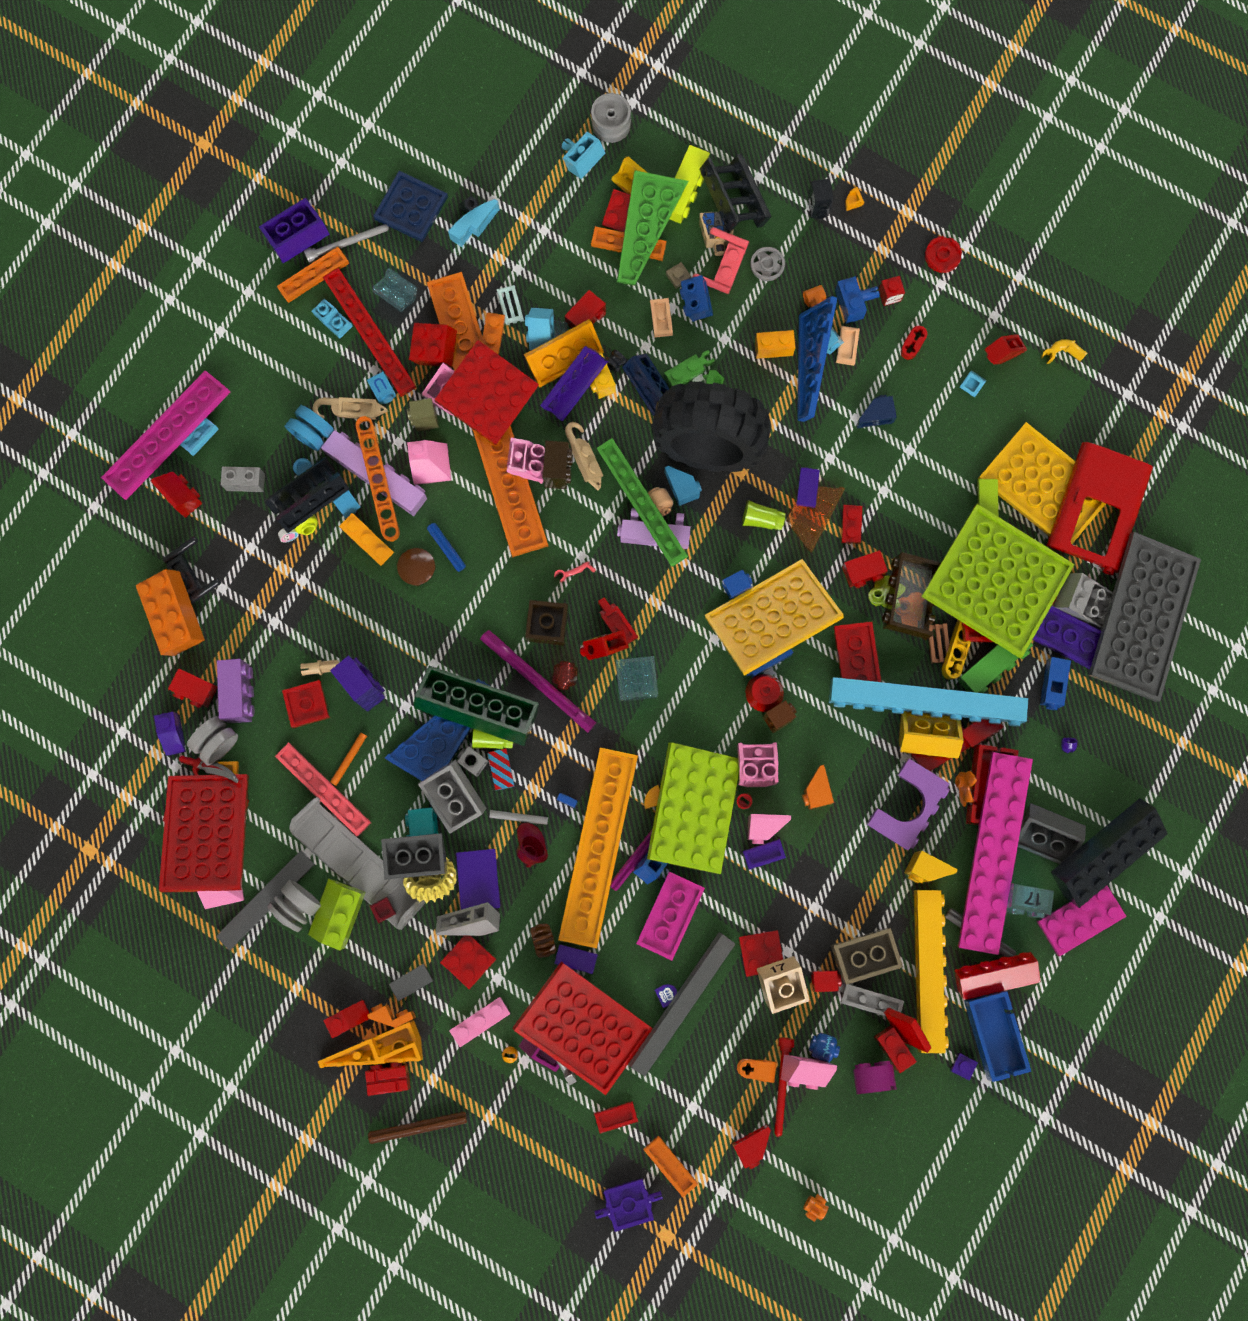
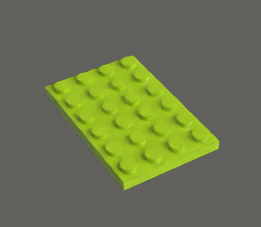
[647,742,739,874]

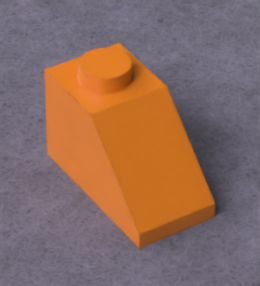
[802,765,834,810]

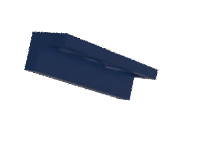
[622,353,670,416]

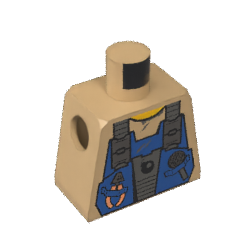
[699,212,733,256]

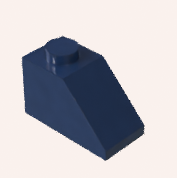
[856,395,897,428]

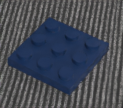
[373,171,448,242]

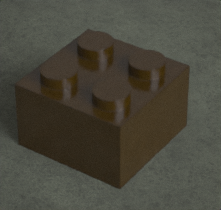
[543,441,573,489]
[525,600,569,646]

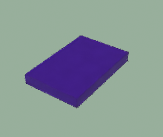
[456,849,501,910]

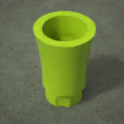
[742,500,786,530]
[472,729,513,749]

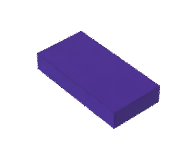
[796,467,820,508]
[742,839,786,870]
[555,944,598,974]

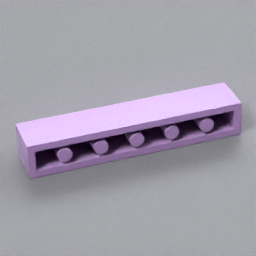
[321,430,427,516]

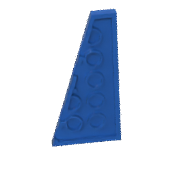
[798,296,837,422]
[385,679,489,781]

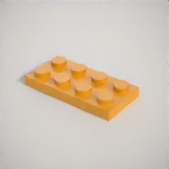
[524,320,604,387]

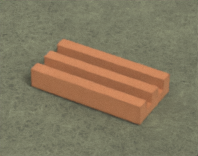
[928,623,952,664]

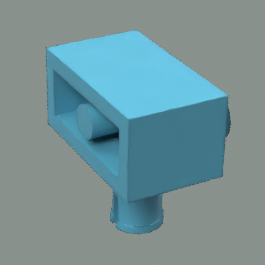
[562,132,605,179]
[525,308,555,350]

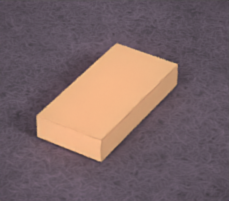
[836,326,860,366]

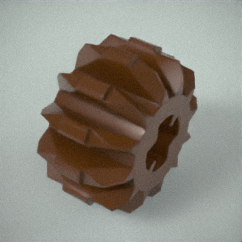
[530,923,556,958]

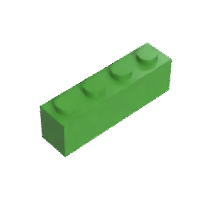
[957,643,1033,693]

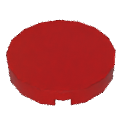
[925,236,962,273]

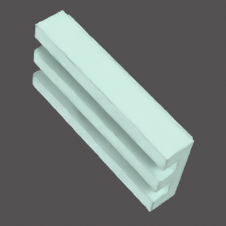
[497,285,524,326]

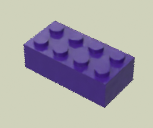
[330,655,386,711]

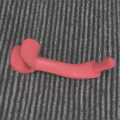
[554,561,596,582]

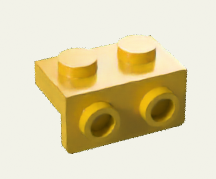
[611,156,648,194]

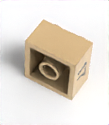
[757,956,810,1014]

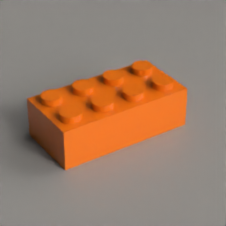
[136,569,205,656]

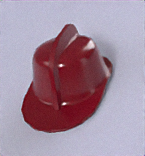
[516,823,548,868]

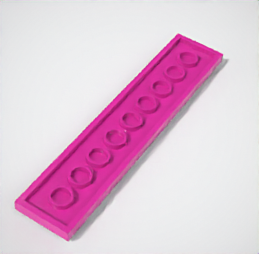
[958,752,1033,955]

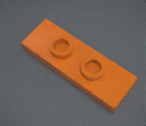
[643,1135,698,1197]

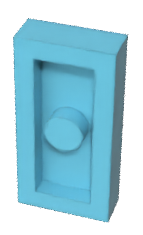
[180,418,219,456]

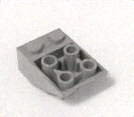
[1053,573,1113,630]

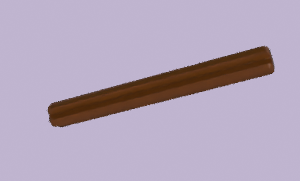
[368,1111,467,1144]

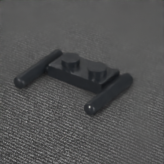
[163,536,221,604]

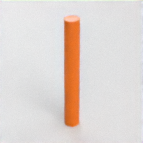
[330,733,367,786]

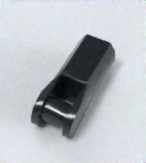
[459,196,477,214]

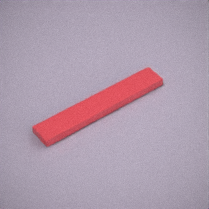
[275,742,372,837]

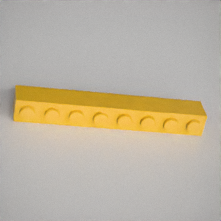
[914,890,949,1053]

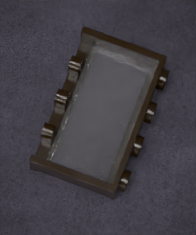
[882,552,941,640]

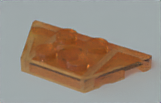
[786,487,845,553]

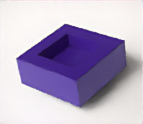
[950,1053,978,1081]

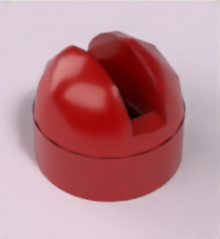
[737,793,753,809]

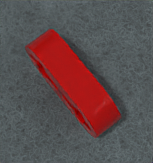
[900,326,927,360]

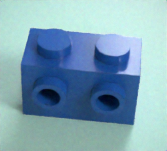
[680,275,713,321]

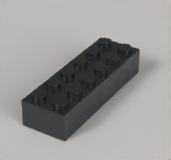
[1051,798,1168,908]

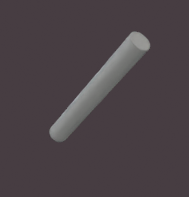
[489,810,548,825]

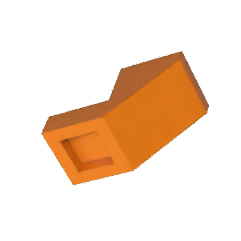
[367,1003,416,1028]

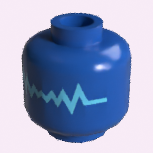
[809,1033,840,1062]

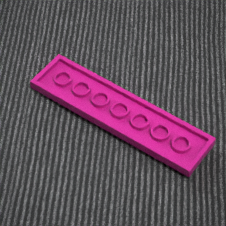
[101,370,230,500]

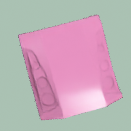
[506,438,545,484]
[738,743,779,787]

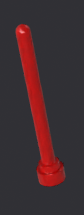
[774,1037,795,1137]

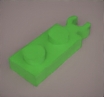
[664,350,715,387]

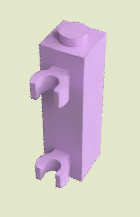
[617,508,691,549]

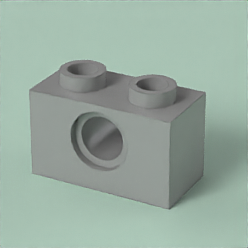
[221,466,265,492]

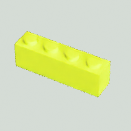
[670,145,710,224]

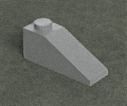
[436,902,500,936]

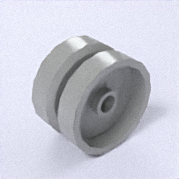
[591,93,631,143]
[187,716,238,766]

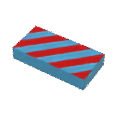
[488,748,515,791]

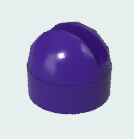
[1061,738,1078,753]

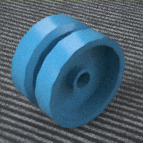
[284,405,334,451]

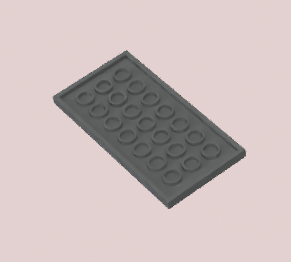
[1088,532,1201,702]

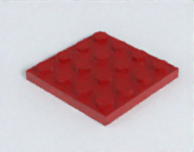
[434,340,539,446]

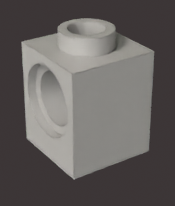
[457,746,489,777]

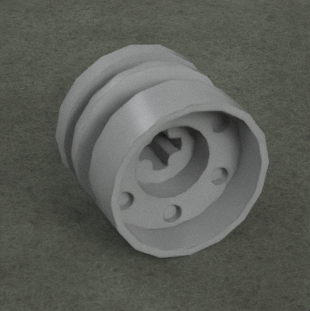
[267,879,321,932]

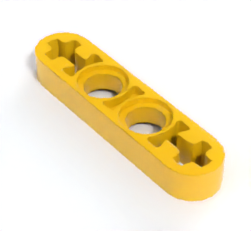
[942,619,971,680]

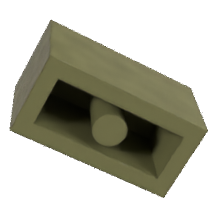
[407,398,439,432]

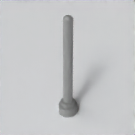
[304,224,389,264]

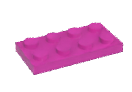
[636,872,705,961]
[1037,885,1127,956]

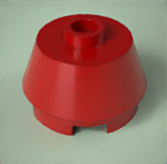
[745,674,784,712]

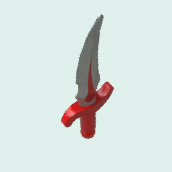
[178,756,238,783]

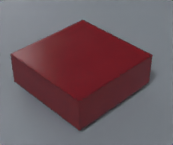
[369,896,396,924]

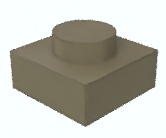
[666,262,691,289]

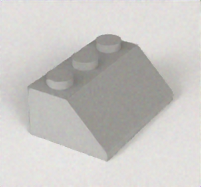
[418,760,487,834]

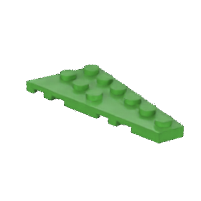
[617,170,689,286]

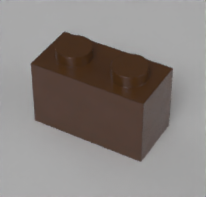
[763,700,797,733]

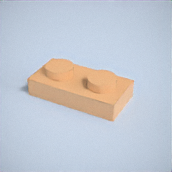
[650,298,673,338]

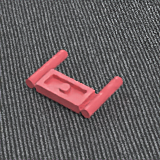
[692,227,749,294]

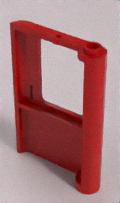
[1047,442,1153,575]

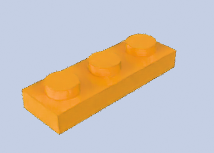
[339,513,394,566]

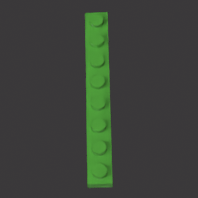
[597,438,688,567]

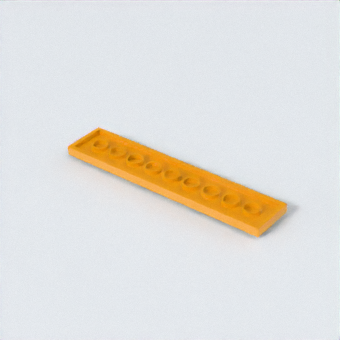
[558,748,638,948]

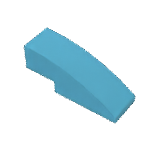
[448,199,499,247]

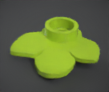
[868,576,906,609]

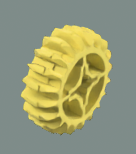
[403,857,457,903]

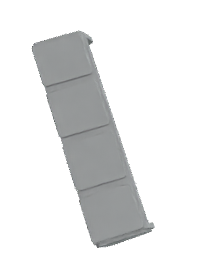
[289,797,426,930]

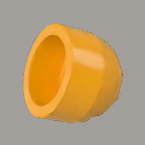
[502,1046,518,1063]

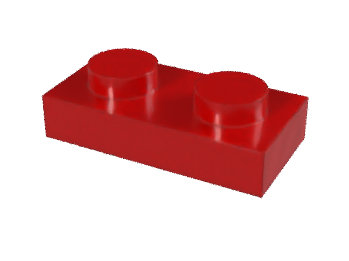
[841,505,862,544]

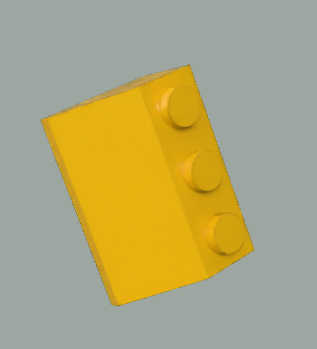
[899,711,964,758]

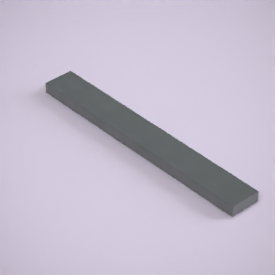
[628,932,735,1077]

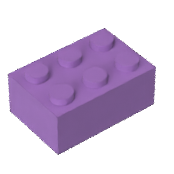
[217,659,255,723]

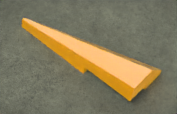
[318,1020,423,1068]

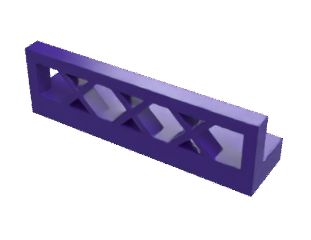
[540,346,608,421]

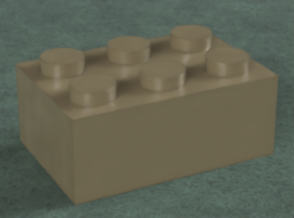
[831,928,903,985]

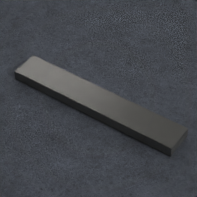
[216,851,315,950]

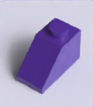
[154,712,186,756]

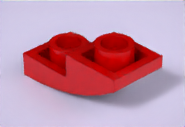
[962,719,1004,749]

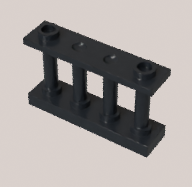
[699,154,772,232]
[264,457,350,533]

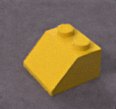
[904,851,958,884]

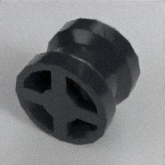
[605,349,627,373]

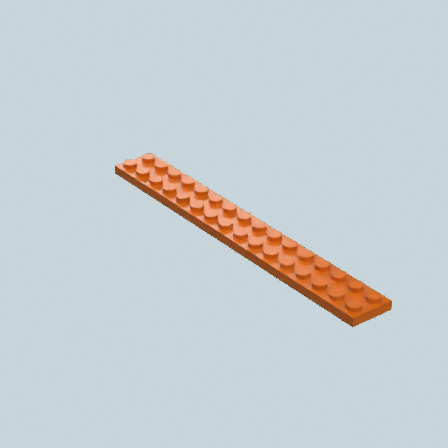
[427,272,548,557]

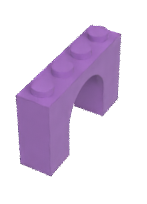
[866,759,950,850]

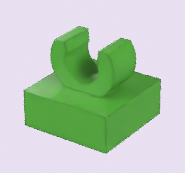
[703,370,724,384]

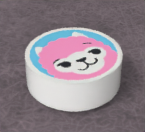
[278,528,299,542]

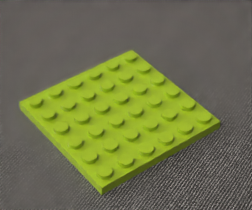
[921,504,1075,658]

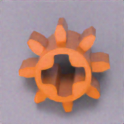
[803,1194,829,1222]

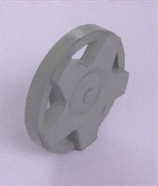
[750,247,785,281]

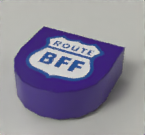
[654,984,677,1008]

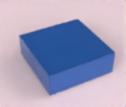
[557,793,578,809]

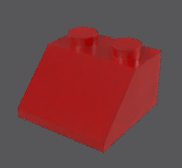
[150,472,202,518]

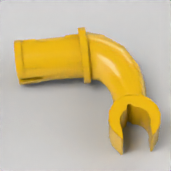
[1041,339,1087,364]

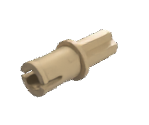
[301,660,339,676]

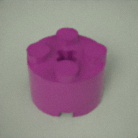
[853,1061,897,1094]

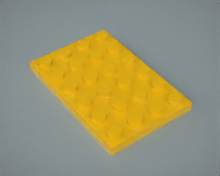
[978,422,1106,544]
[705,559,844,676]

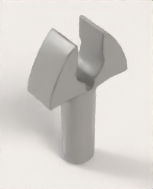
[557,1061,577,1085]

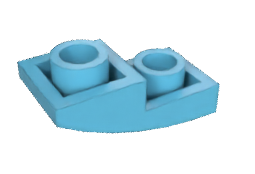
[311,299,353,339]

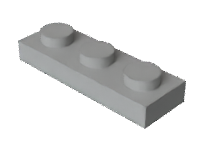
[840,984,904,1016]

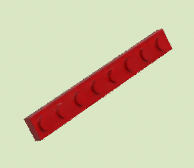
[323,268,416,397]

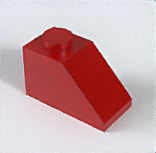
[985,335,1027,365]
[323,1000,370,1038]
[732,1124,771,1169]

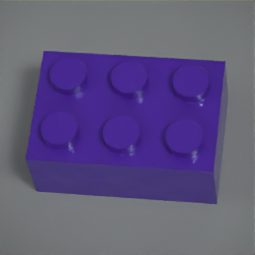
[259,198,330,263]

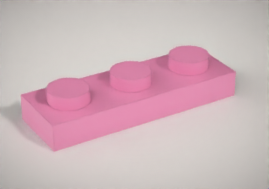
[449,997,511,1047]

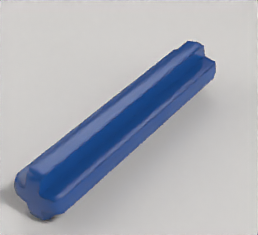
[427,523,466,572]

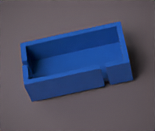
[964,991,1031,1082]

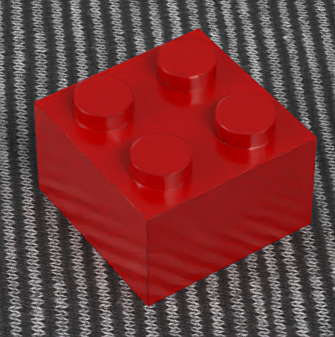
[409,323,457,367]

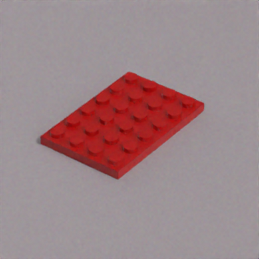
[159,774,249,892]
[512,961,653,1095]

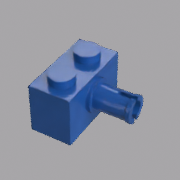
[835,276,879,324]

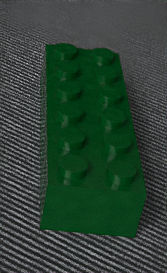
[414,665,539,746]

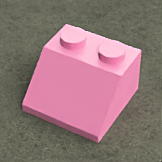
[781,1055,837,1090]

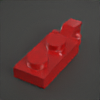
[598,597,638,645]

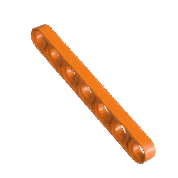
[356,416,400,542]

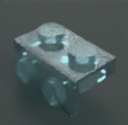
[372,268,417,312]

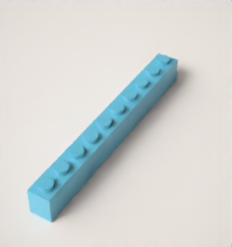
[829,677,1028,726]

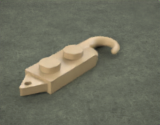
[312,397,388,420]
[565,422,604,490]

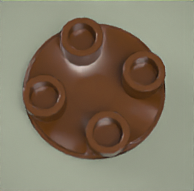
[397,548,436,586]

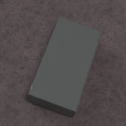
[389,964,434,1001]

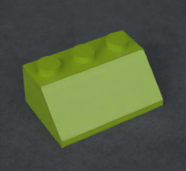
[308,879,366,950]

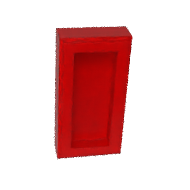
[594,1101,638,1133]

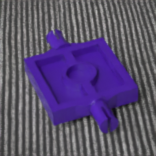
[594,1178,663,1232]

